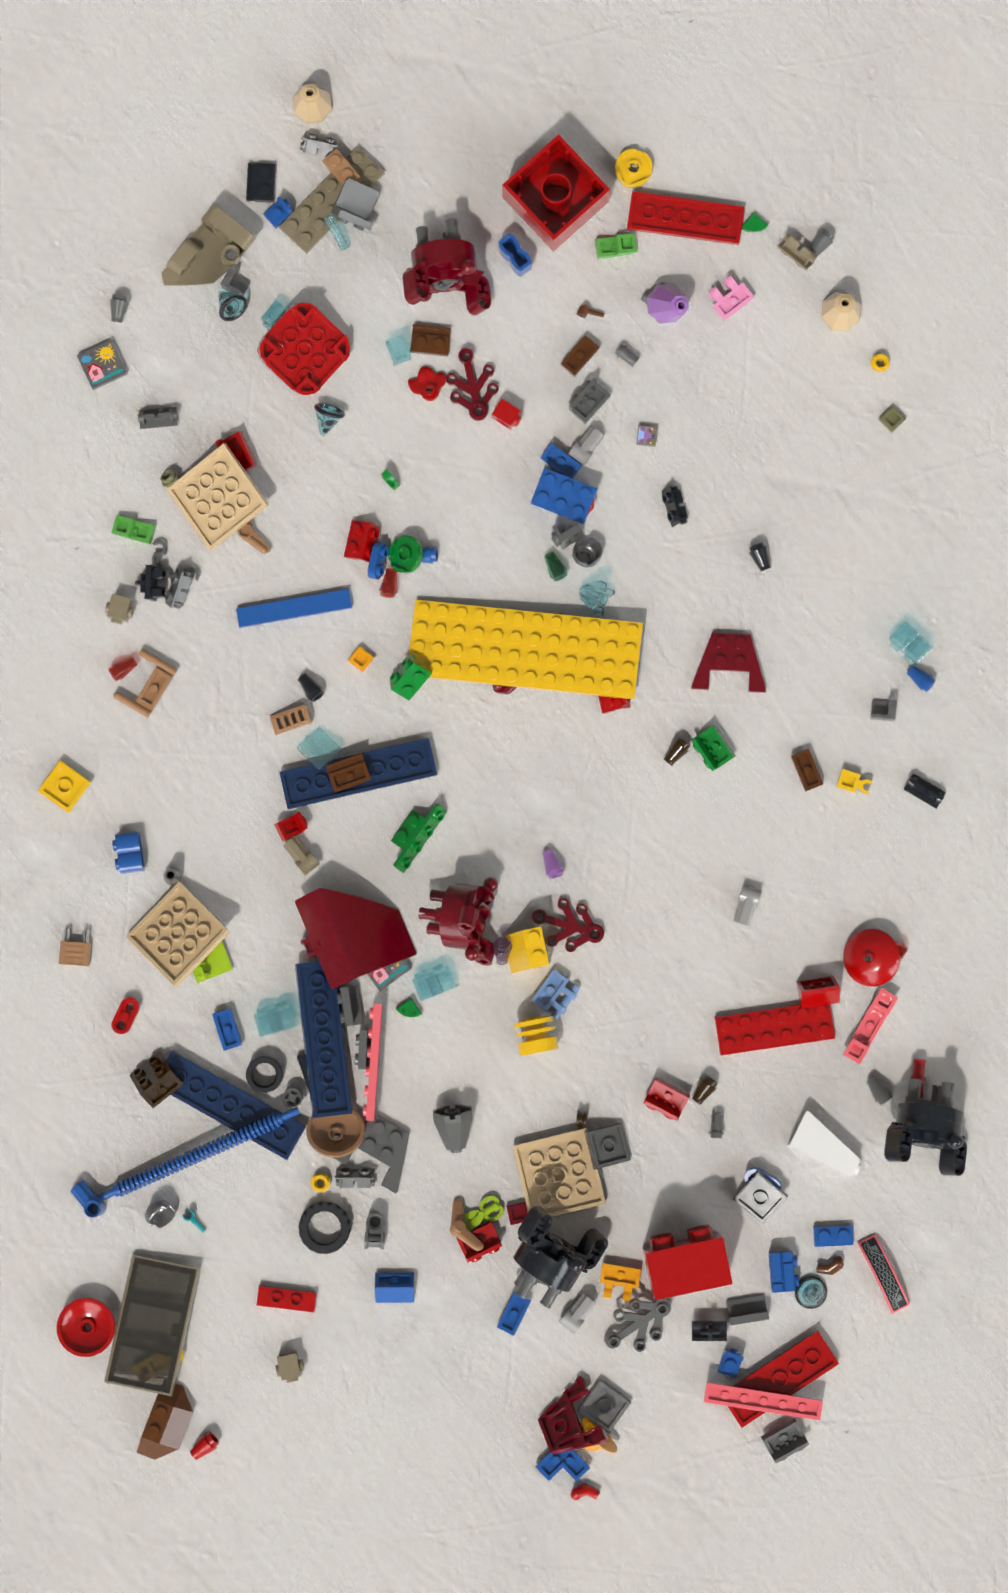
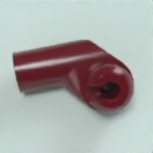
[492,685,517,695]

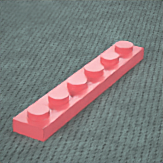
[363,1004,383,1121]
[703,1382,823,1421]

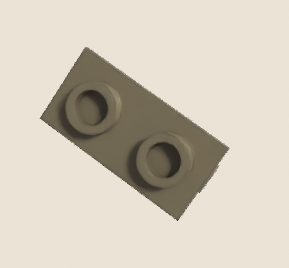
[777,234,817,270]

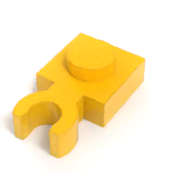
[836,769,872,794]

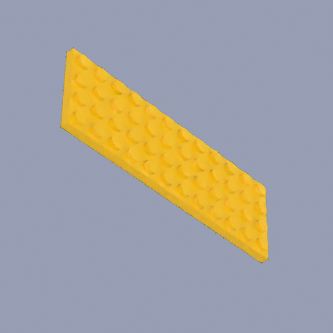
[408,600,643,700]

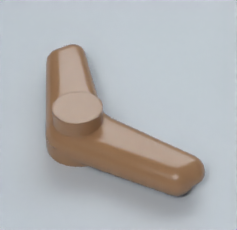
[237,520,271,554]
[450,1198,484,1251]

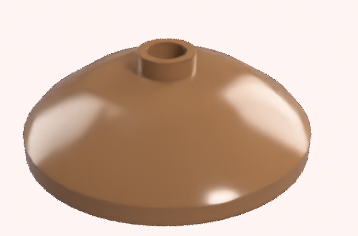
[306,1108,365,1158]

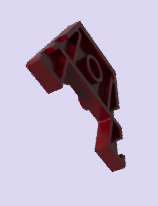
[691,633,766,693]
[537,1376,609,1455]

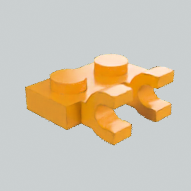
[599,1263,641,1302]

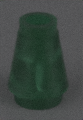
[544,552,568,581]

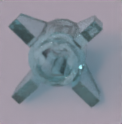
[579,580,615,617]

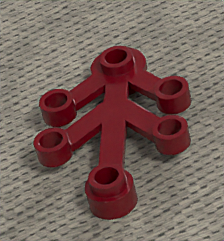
[446,348,498,421]
[532,898,604,952]

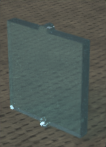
[296,727,342,770]

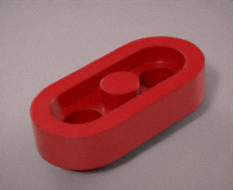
[111,997,140,1034]

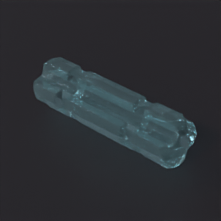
[324,215,350,250]

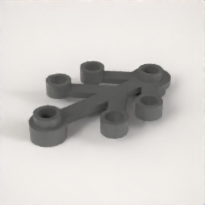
[604,1298,671,1352]

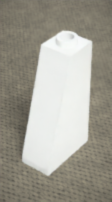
[788,1110,862,1177]

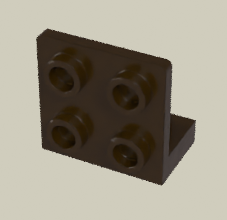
[130,1052,184,1108]

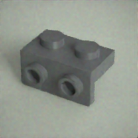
[568,378,611,424]
[336,986,363,1027]
[355,1030,379,1069]
[761,1418,809,1463]

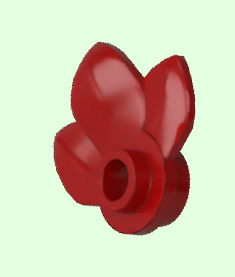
[408,366,446,401]

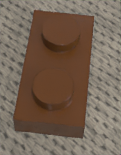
[560,335,600,377]
[791,749,823,792]

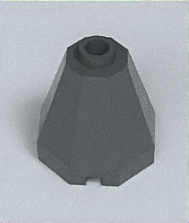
[433,1105,472,1153]

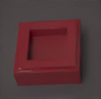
[506,1202,528,1225]

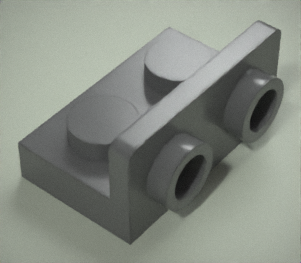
[551,524,582,550]

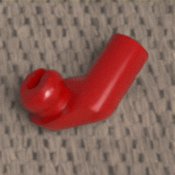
[570,1483,600,1500]

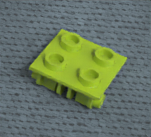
[192,941,233,984]

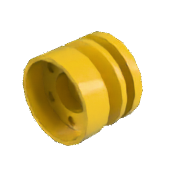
[514,1015,559,1056]

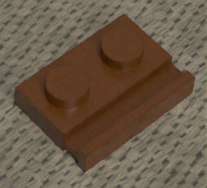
[410,324,451,357]
[326,753,371,793]

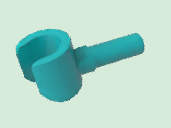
[182,1209,206,1233]

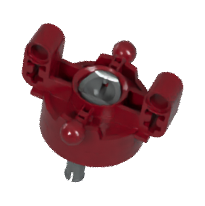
[402,218,491,316]

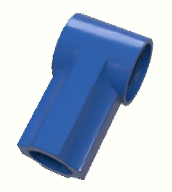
[71,1180,106,1218]

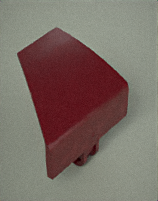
[295,888,417,989]

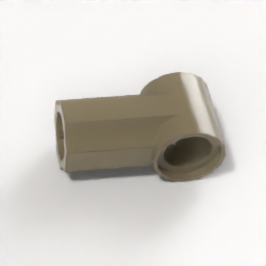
[283,835,320,876]

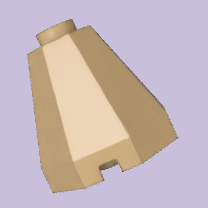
[292,84,332,124]
[821,292,861,332]

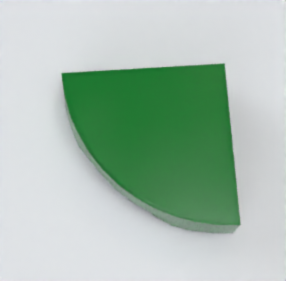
[741,213,768,233]
[381,469,400,490]
[396,998,422,1017]

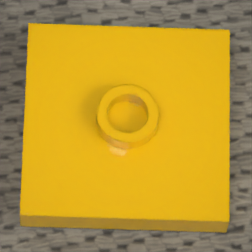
[38,760,92,813]

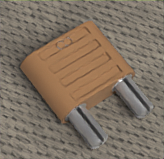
[59,928,91,966]

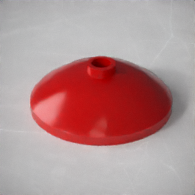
[843,929,901,987]
[56,1298,115,1357]

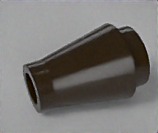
[664,737,690,766]
[692,1075,718,1105]

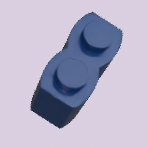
[498,234,532,277]
[112,832,145,874]

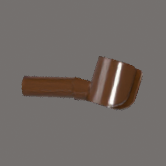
[576,305,604,318]

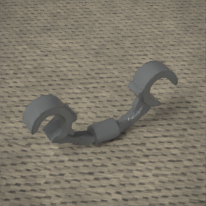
[152,540,200,581]

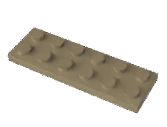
[279,147,385,254]

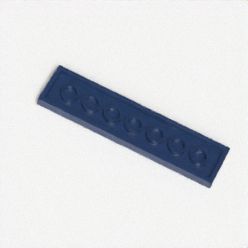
[279,738,438,810]
[295,961,352,1118]
[166,1051,306,1160]

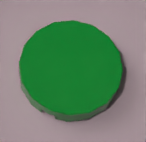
[388,535,424,574]

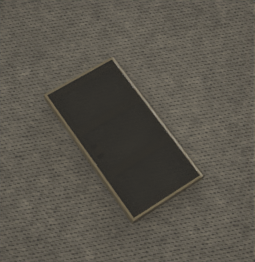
[104,1254,200,1396]

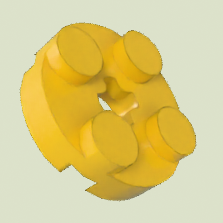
[615,149,653,188]

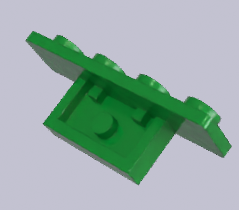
[391,803,447,873]

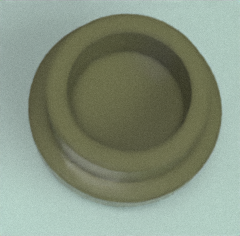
[160,469,179,487]

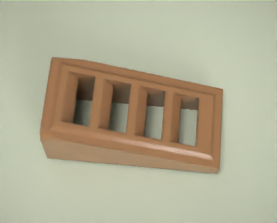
[270,704,312,735]

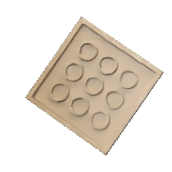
[166,443,269,551]
[126,881,230,988]
[512,1128,606,1217]

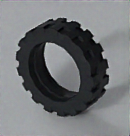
[298,1202,351,1254]

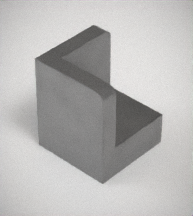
[220,268,250,296]
[870,700,897,721]

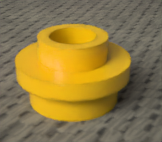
[871,353,890,372]
[311,1173,330,1192]

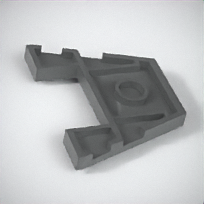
[334,1115,409,1194]

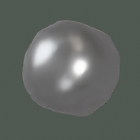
[572,538,603,568]
[145,1200,176,1229]

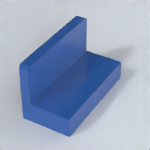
[375,1272,414,1303]

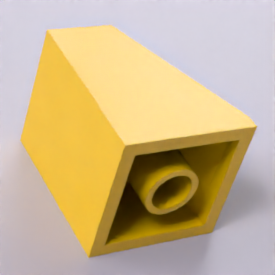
[503,926,549,974]

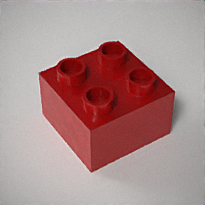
[502,134,610,252]
[642,1224,733,1300]

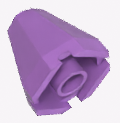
[647,284,689,324]

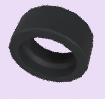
[246,1056,283,1093]

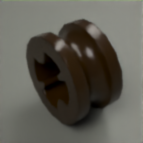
[576,1110,587,1128]

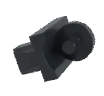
[135,565,166,601]
[692,1321,727,1341]

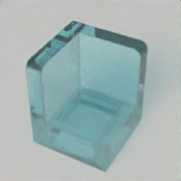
[385,335,412,366]

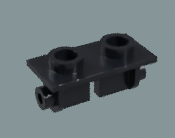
[662,486,688,527]
[903,773,946,809]

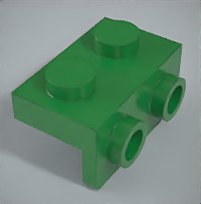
[389,654,432,701]
[691,724,736,771]

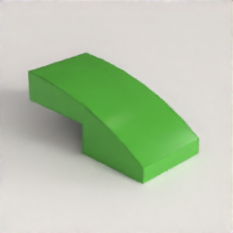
[595,233,637,259]
[111,515,156,545]

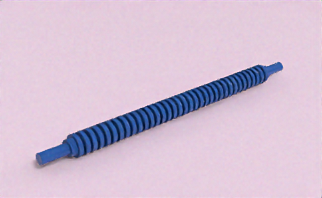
[96,1107,300,1201]

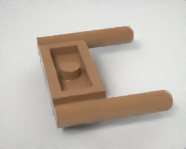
[113,649,178,718]

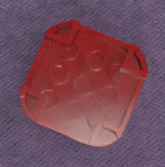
[257,302,350,395]

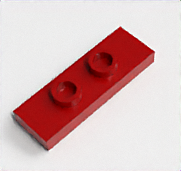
[256,1286,317,1313]

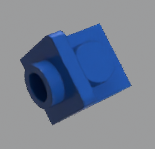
[263,196,293,229]
[717,1347,744,1378]

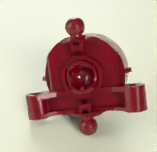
[418,877,498,966]

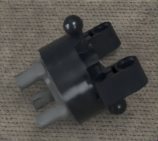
[884,1079,967,1176]
[513,1206,608,1308]

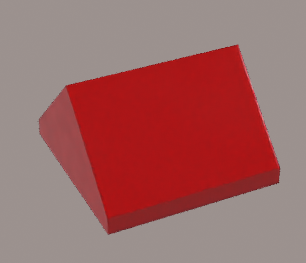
[796,976,840,1009]

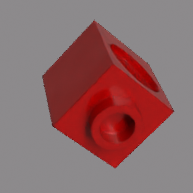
[491,399,522,430]

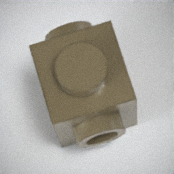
[105,594,134,625]
[275,1351,304,1383]

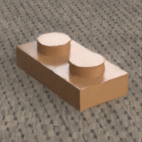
[322,148,361,186]

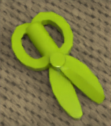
[464,1196,504,1230]

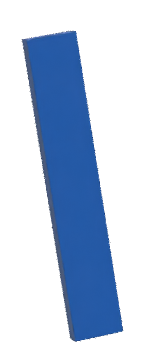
[236,589,352,628]

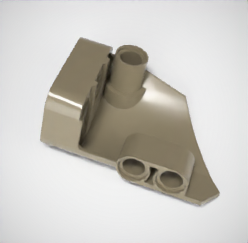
[161,204,256,286]

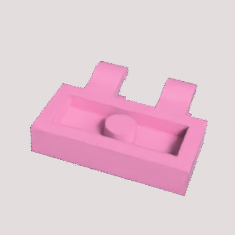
[708,275,754,321]

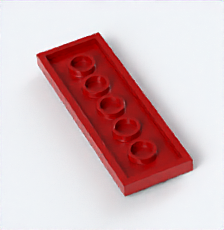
[627,191,744,245]
[714,1005,835,1056]
[728,1330,839,1428]

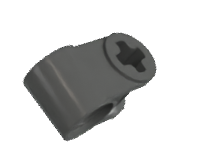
[364,1211,385,1250]

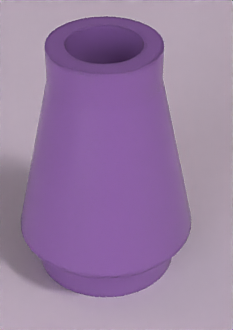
[542,849,564,879]

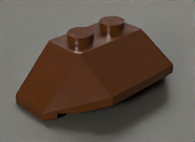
[137,1379,193,1460]

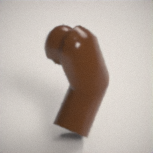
[816,1256,844,1275]

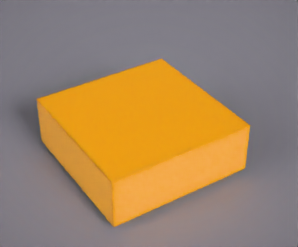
[348,646,375,673]

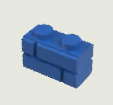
[768,1251,799,1293]

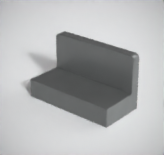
[726,1295,769,1325]

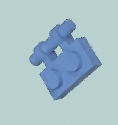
[531,969,580,1020]

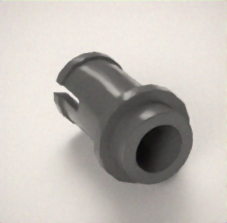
[615,344,639,367]
[709,1114,724,1138]

